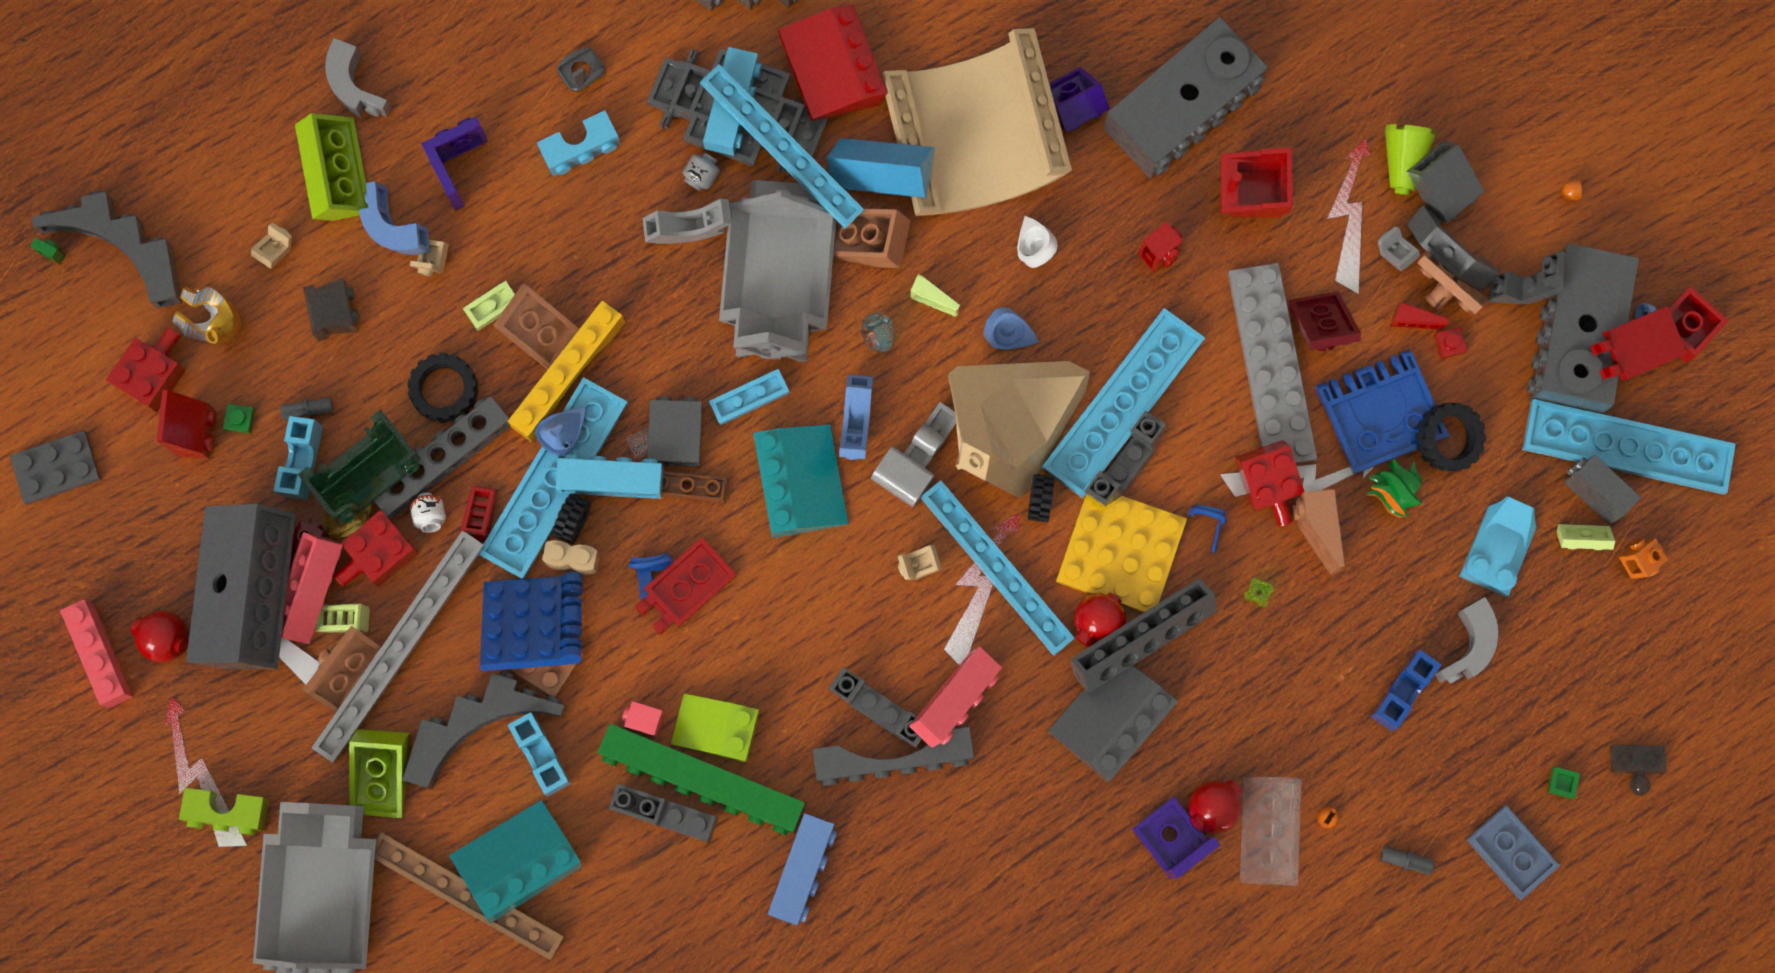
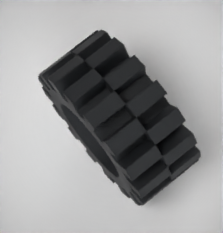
[1027,474,1055,523]
[552,493,591,544]

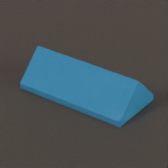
[827,138,935,198]

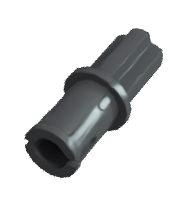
[280,396,334,420]
[1380,845,1434,875]

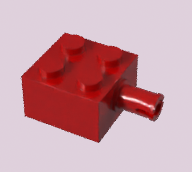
[1658,286,1729,367]
[106,327,186,412]
[1235,440,1305,526]
[333,510,419,588]

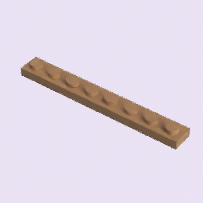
[375,832,565,960]

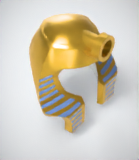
[172,286,241,344]

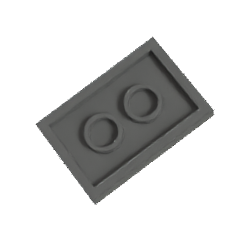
[10,431,101,505]

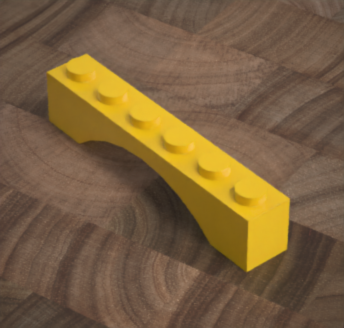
[507,301,625,442]

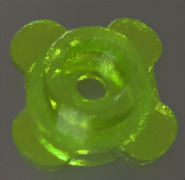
[1244,577,1274,607]

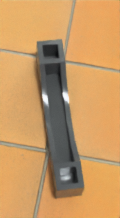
[813,727,974,786]

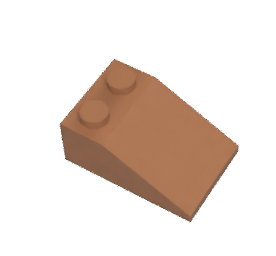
[833,209,910,268]
[1292,489,1345,575]

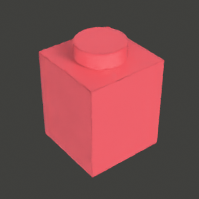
[622,701,664,738]

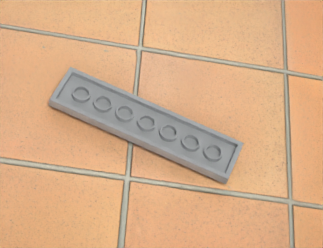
[1227,263,1317,464]

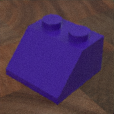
[1049,67,1110,132]

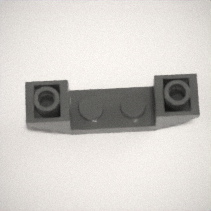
[1407,205,1500,291]
[1489,251,1567,304]
[1084,411,1167,507]
[828,667,922,748]

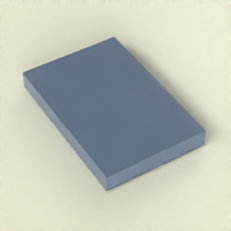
[1466,805,1560,900]

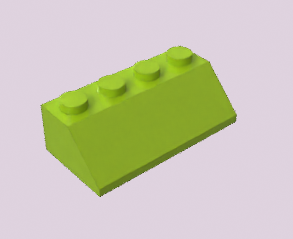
[295,113,368,221]

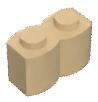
[542,540,600,575]

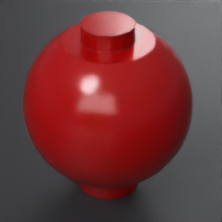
[1074,592,1126,648]
[131,610,189,663]
[1189,780,1243,834]

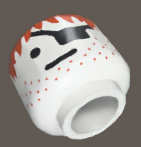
[410,492,446,533]

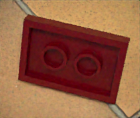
[1289,291,1361,351]

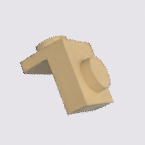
[251,223,292,269]
[410,240,449,276]
[898,545,942,580]

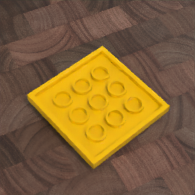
[1056,494,1187,613]

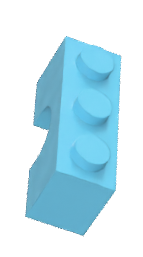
[537,110,620,176]
[274,416,323,501]
[508,712,572,797]

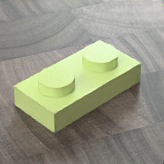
[463,281,515,331]
[1556,524,1615,550]

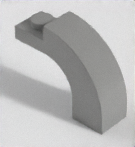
[325,38,391,117]
[642,198,732,244]
[1435,597,1498,684]

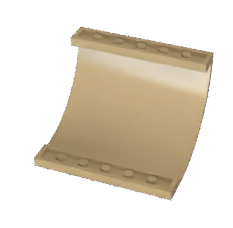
[881,28,1072,216]

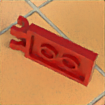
[1590,306,1687,381]
[635,537,737,635]

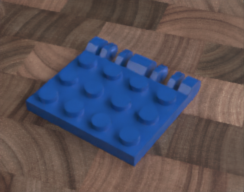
[1315,349,1449,475]
[480,572,583,671]

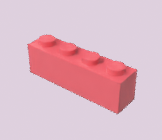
[281,532,343,644]
[60,599,133,708]
[909,646,1002,748]

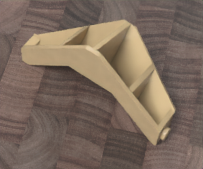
[948,361,1090,498]

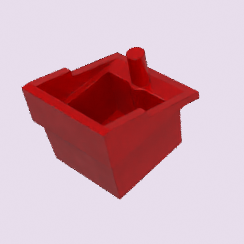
[1220,148,1293,218]

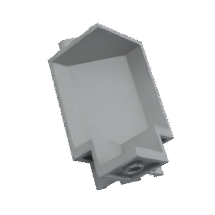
[719,180,836,362]
[253,802,376,973]

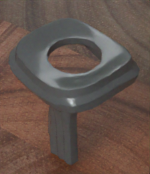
[557,48,606,92]

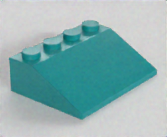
[753,424,849,538]
[449,800,582,924]

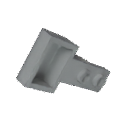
[871,402,956,509]

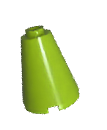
[1385,124,1437,195]

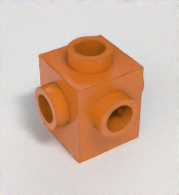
[1619,538,1668,579]

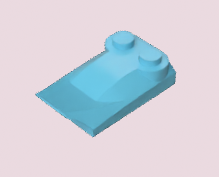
[1459,497,1537,597]

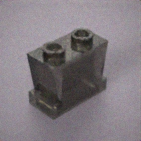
[303,278,360,342]

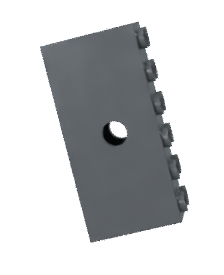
[1103,17,1268,179]
[1527,243,1639,414]
[186,504,296,670]

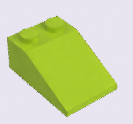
[671,694,760,763]
[349,729,409,818]

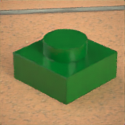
[30,238,65,264]
[223,404,255,434]
[1547,767,1580,799]

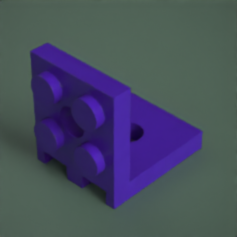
[421,117,488,211]
[1132,797,1220,880]

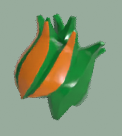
[1366,459,1422,518]

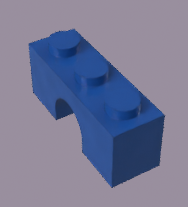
[1370,650,1442,732]

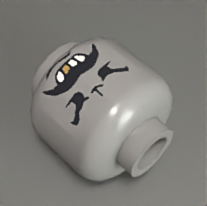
[683,152,720,192]

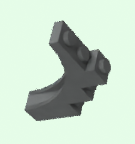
[32,191,182,309]
[402,671,567,789]

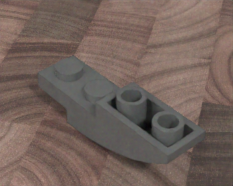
[608,783,719,843]

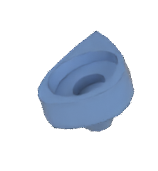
[983,307,1040,350]
[535,407,586,456]

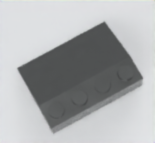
[1047,666,1178,783]

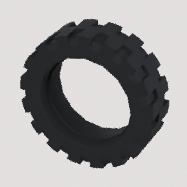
[407,353,478,423]
[1416,403,1486,471]

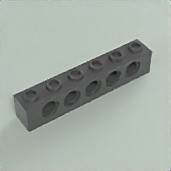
[368,396,511,520]
[1070,578,1217,694]

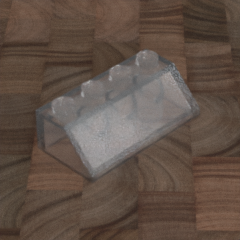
[1240,777,1301,887]

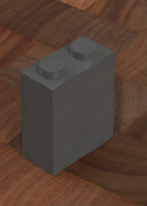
[1407,140,1484,223]
[647,396,703,467]
[1564,454,1641,525]

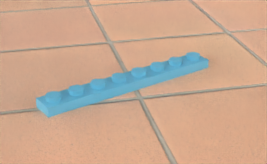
[700,64,864,229]
[921,481,1075,656]

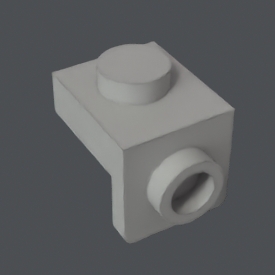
[1378,226,1420,272]

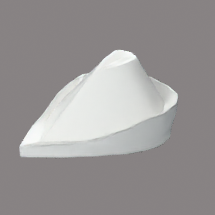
[1017,216,1058,268]

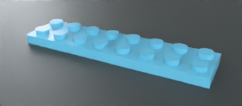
[1042,308,1205,499]
[479,377,628,579]
[1522,399,1736,495]

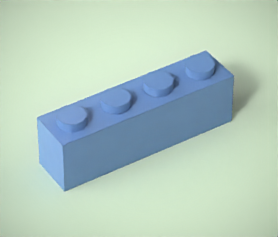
[767,813,837,926]

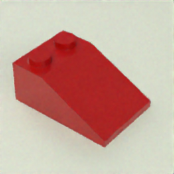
[157,390,217,458]

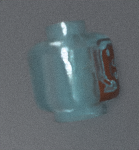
[860,313,898,352]

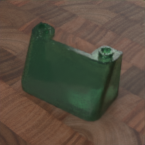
[297,409,421,524]

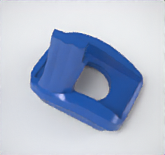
[1188,505,1227,553]
[628,553,673,600]

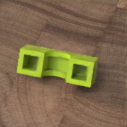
[179,788,269,835]

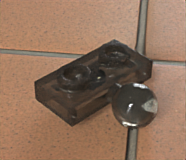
[1610,745,1667,796]

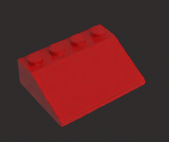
[777,4,888,121]

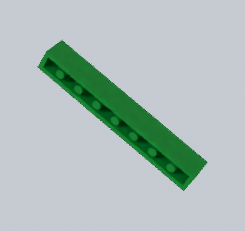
[597,724,806,836]

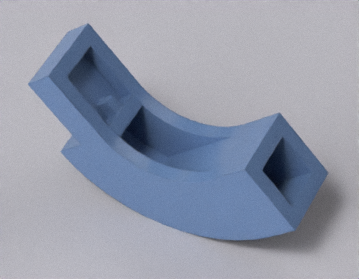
[359,181,430,255]
[839,375,873,460]

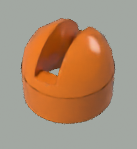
[1562,180,1582,201]
[1317,807,1339,828]

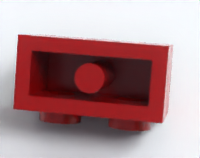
[1138,222,1183,273]

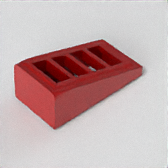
[1390,302,1449,330]
[460,486,497,543]

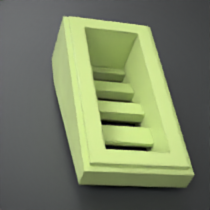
[910,274,960,317]
[315,604,370,632]

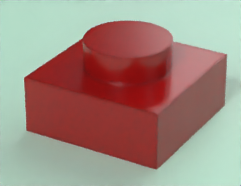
[1434,327,1468,359]

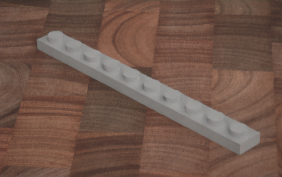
[312,530,485,763]

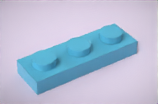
[709,369,790,426]

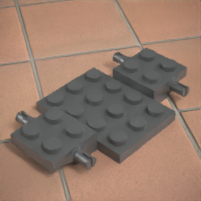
[647,48,829,173]

